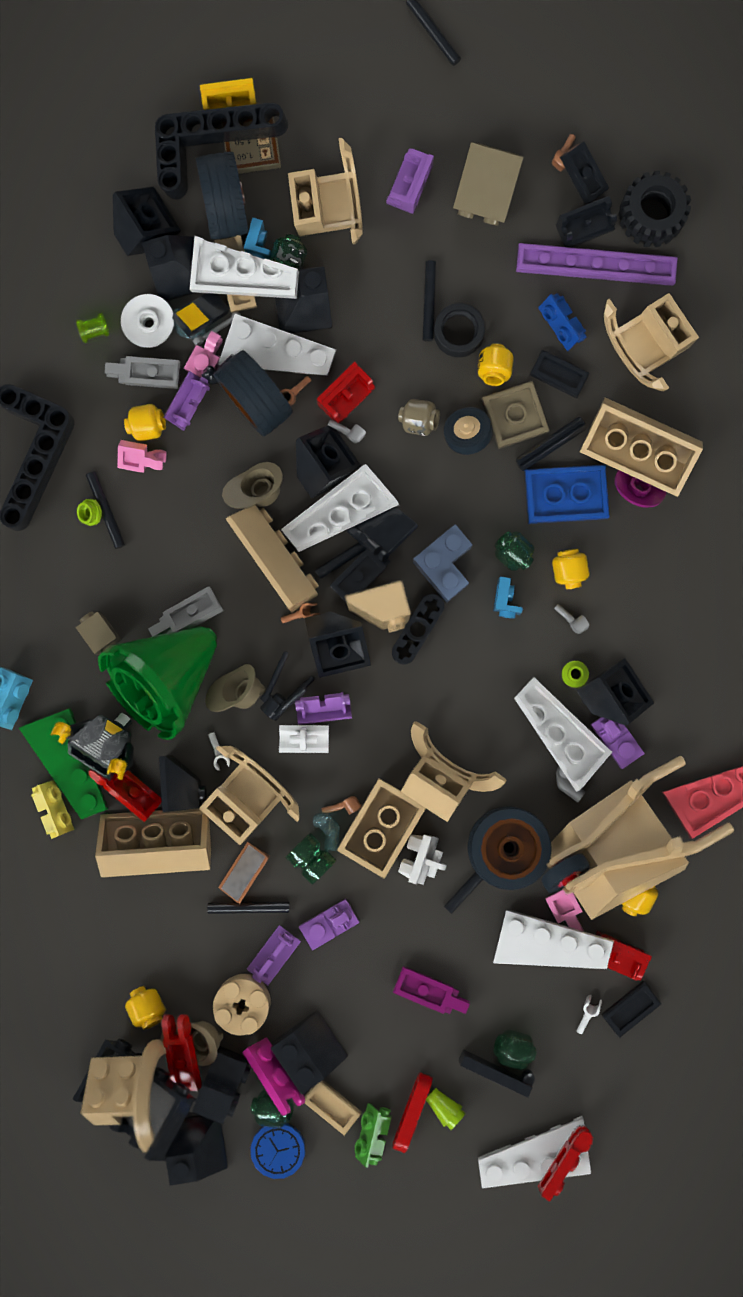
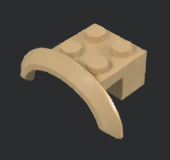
[288,138,363,245]
[604,293,699,391]
[401,721,506,822]
[199,746,300,845]
[81,1039,166,1152]

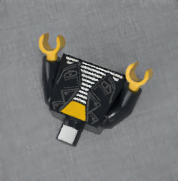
[51,713,134,781]

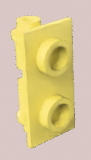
[31,780,74,839]

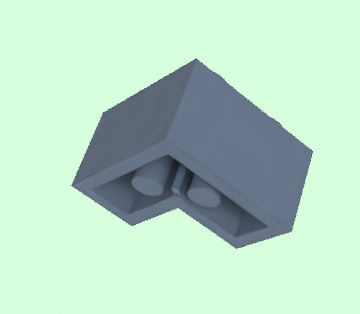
[413,524,472,603]

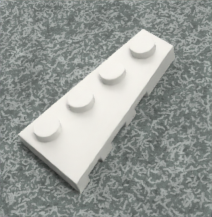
[190,236,299,299]
[218,314,336,376]
[281,464,399,552]
[514,677,612,792]
[493,909,614,969]
[478,1116,591,1188]

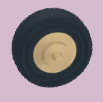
[444,407,493,455]

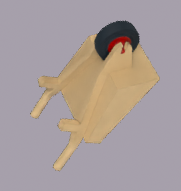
[541,756,734,920]

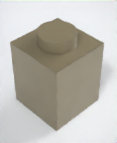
[75,611,121,655]

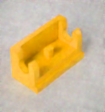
[200,78,257,110]

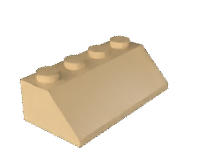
[580,398,703,497]
[226,505,319,613]
[346,581,410,633]
[95,808,211,877]

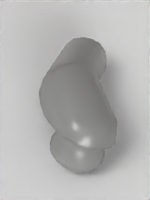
[556,766,585,802]

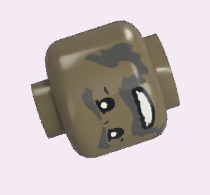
[398,399,440,436]

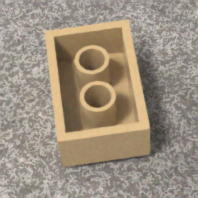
[337,778,426,879]

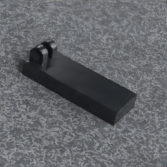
[459,1050,535,1098]

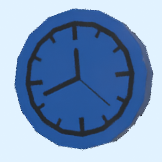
[251,1122,305,1179]

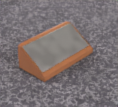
[218,842,270,904]

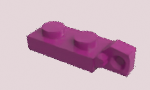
[393,966,470,1014]

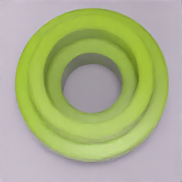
[77,499,102,526]
[561,661,589,688]

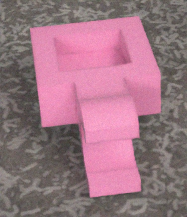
[184,331,223,378]
[117,440,167,473]
[545,889,584,931]

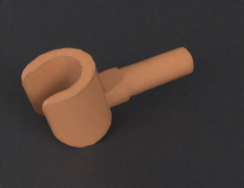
[552,134,576,172]
[281,376,312,406]
[281,603,320,623]
[322,796,361,815]

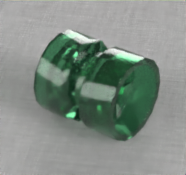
[285,833,337,885]

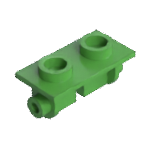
[355,1103,392,1167]

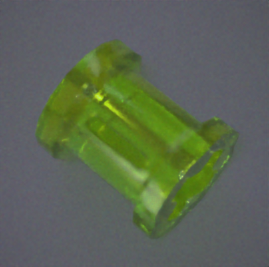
[76,313,110,343]

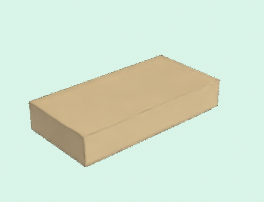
[304,1080,361,1135]

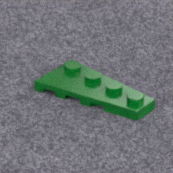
[19,709,108,819]

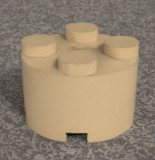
[213,974,271,1035]

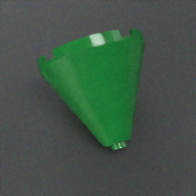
[98,626,217,740]

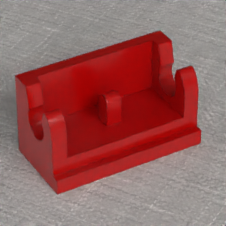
[316,361,375,424]
[595,931,652,981]

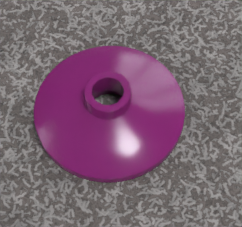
[615,470,667,508]

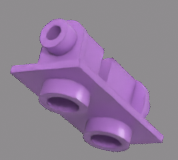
[163,371,210,431]
[295,692,352,725]
[247,925,301,985]

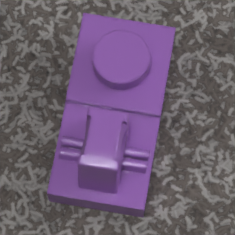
[590,717,645,769]
[299,898,359,951]

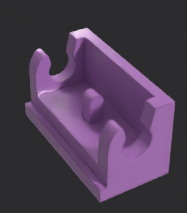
[386,149,434,214]

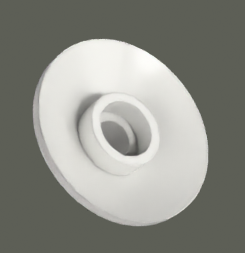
[121,294,174,347]

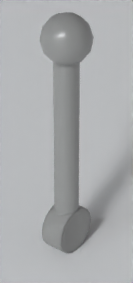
[193,312,242,346]

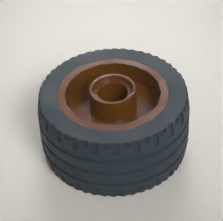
[196,152,248,239]
[213,350,293,437]
[468,807,552,890]

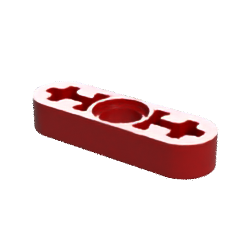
[392,1072,433,1153]

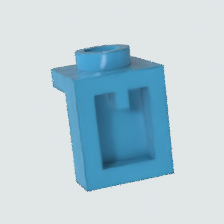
[244,218,272,261]
[493,577,523,619]

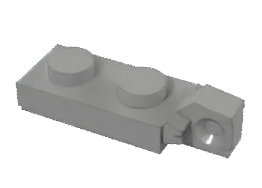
[105,356,181,389]
[148,586,223,637]

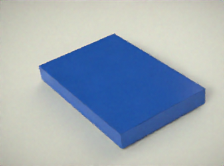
[525,465,609,524]

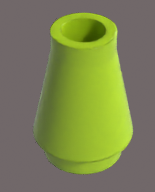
[426,1088,466,1130]

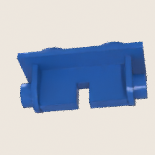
[538,293,587,351]

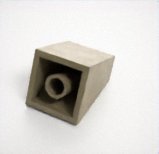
[453,142,524,226]

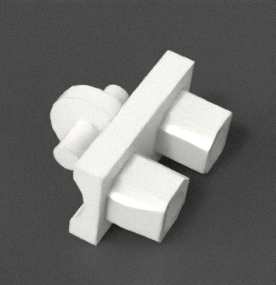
[279,725,329,753]
[398,835,447,885]

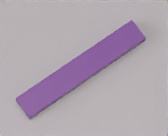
[516,243,678,286]

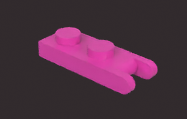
[242,1037,305,1115]

